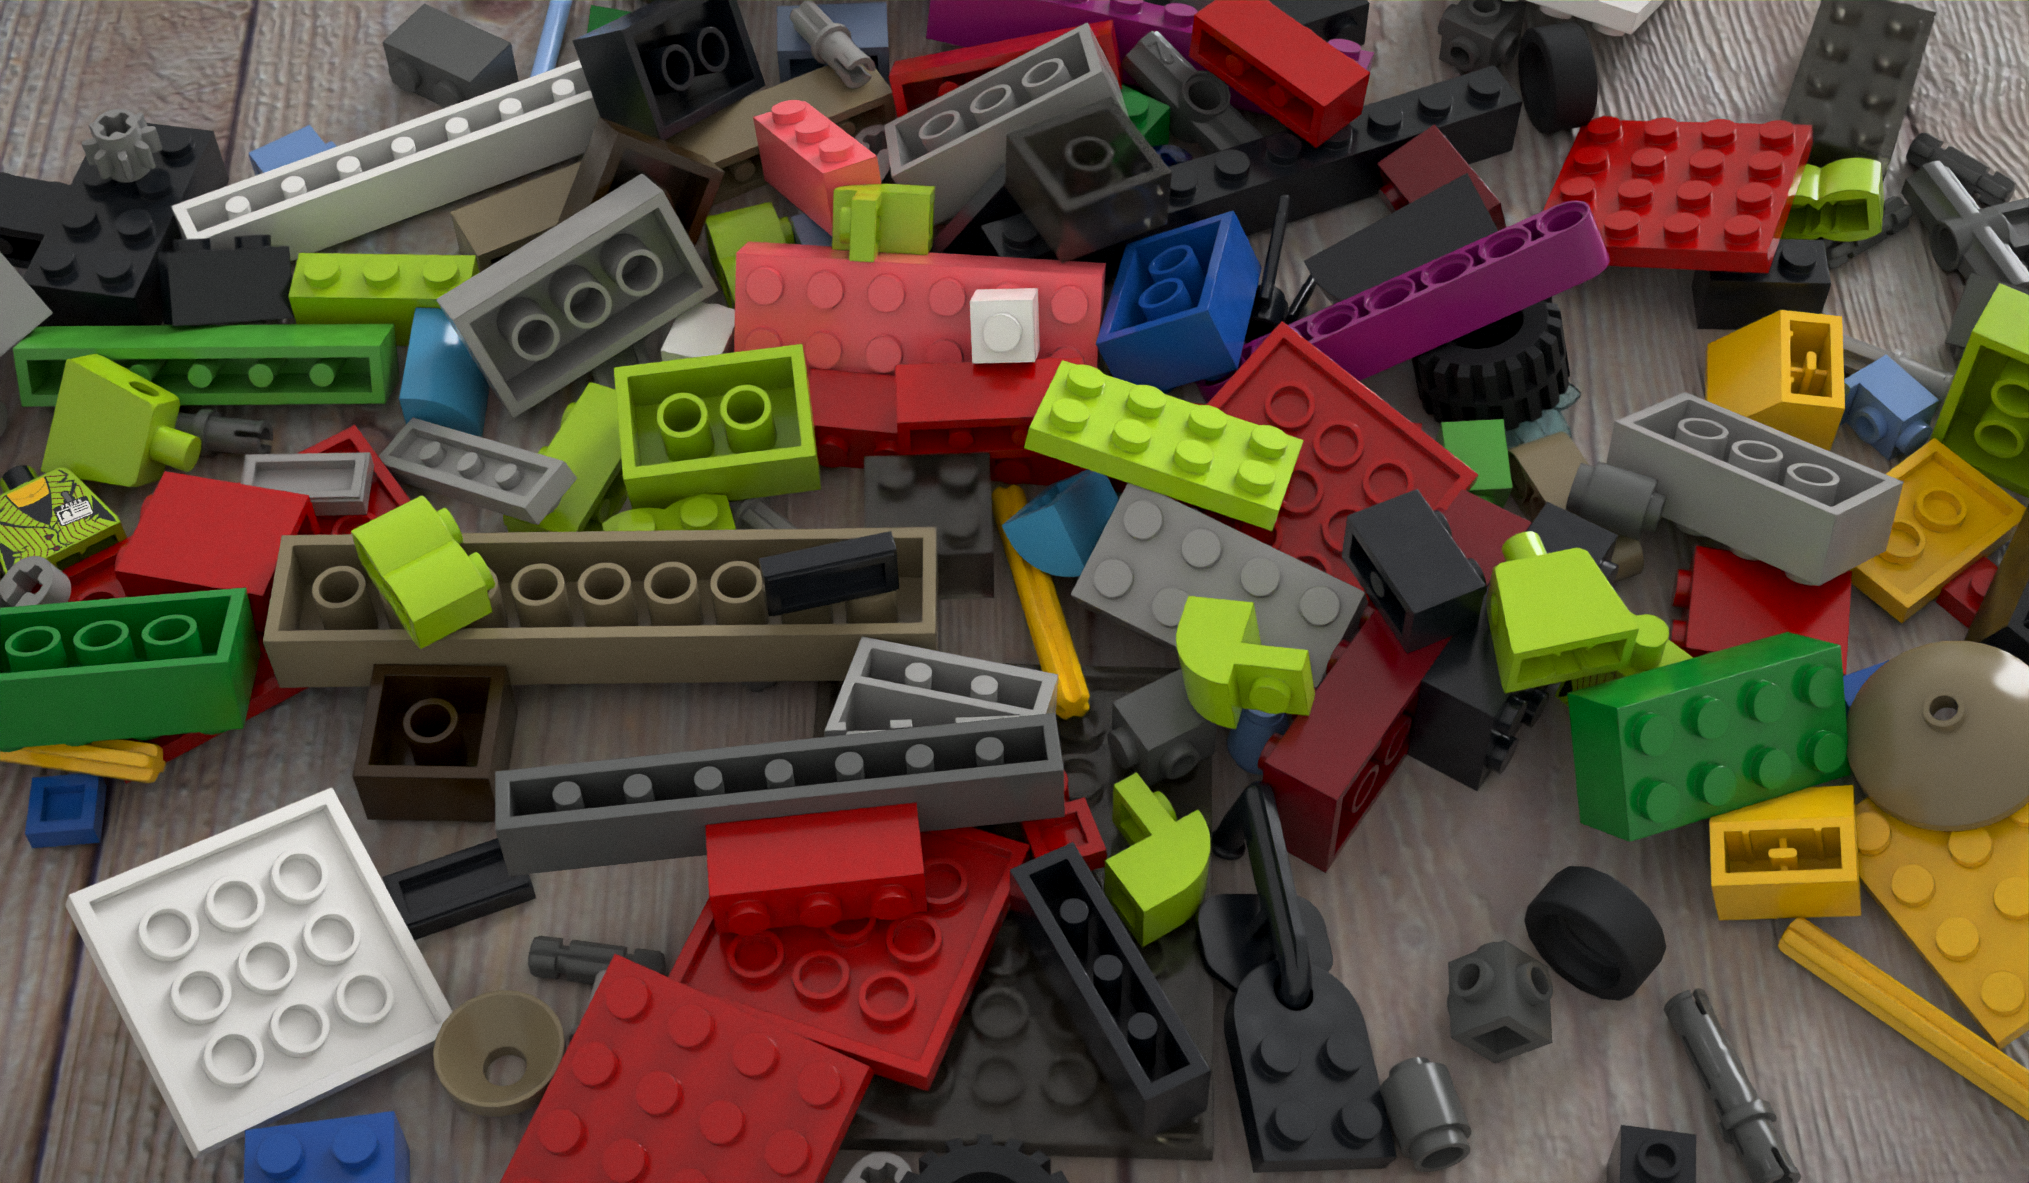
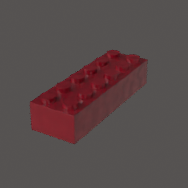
[1257,489,1532,873]

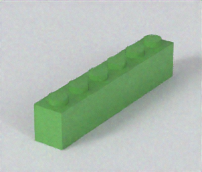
[13,323,400,407]

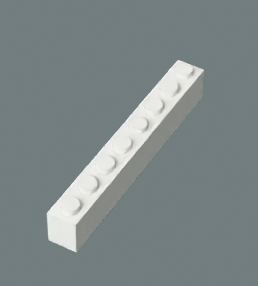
[171,60,600,261]

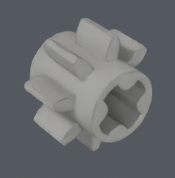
[82,109,162,182]

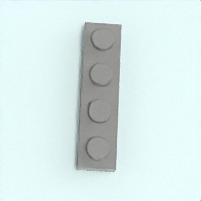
[378,417,577,525]

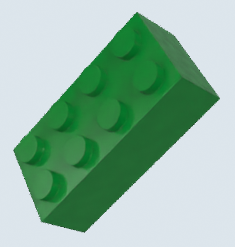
[0,587,261,752]
[1567,632,1851,842]

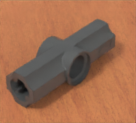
[1120,31,1263,154]
[1901,160,2029,290]

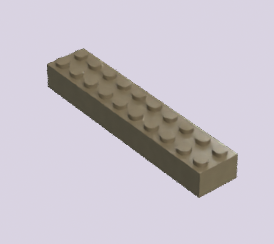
[263,527,938,688]

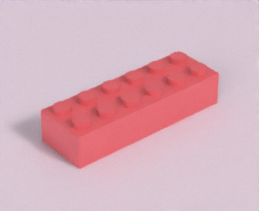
[734,241,1106,378]

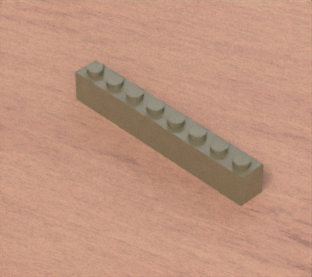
[451,64,895,272]

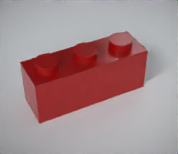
[1189,0,1370,148]
[895,357,1083,463]
[705,802,928,935]

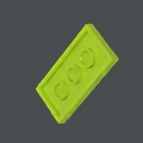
[1024,360,1304,531]

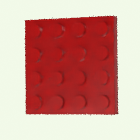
[1542,116,1813,273]
[1165,321,1479,602]
[668,827,1031,1091]
[500,954,875,1183]

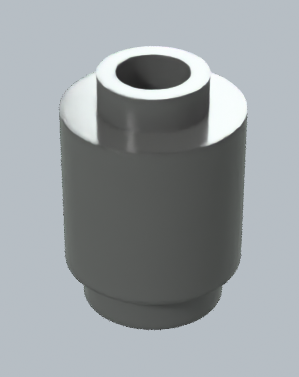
[1566,461,1667,541]
[1380,1057,1471,1172]

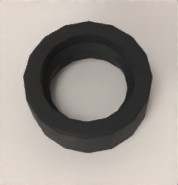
[1518,21,1598,133]
[1524,866,1667,1001]

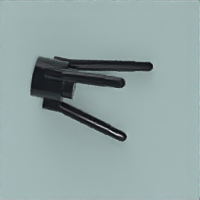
[1244,194,1317,343]

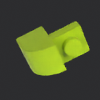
[832,184,935,262]
[1176,596,1315,729]
[1104,772,1210,947]

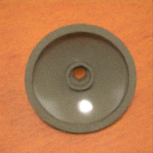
[1847,641,2029,832]

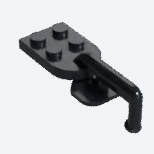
[1195,781,1397,1173]

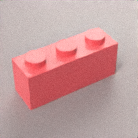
[753,100,881,236]

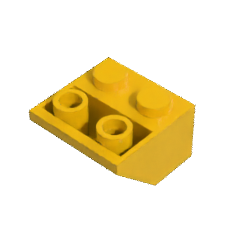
[1705,310,1845,451]
[1709,785,1861,921]

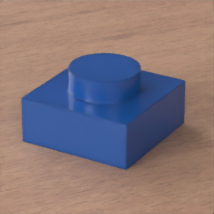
[25,773,107,848]

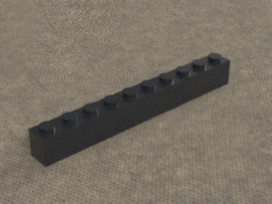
[980,65,1523,282]

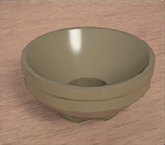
[433,990,566,1117]

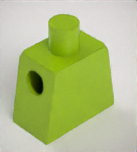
[41,353,202,487]
[1486,532,1639,693]

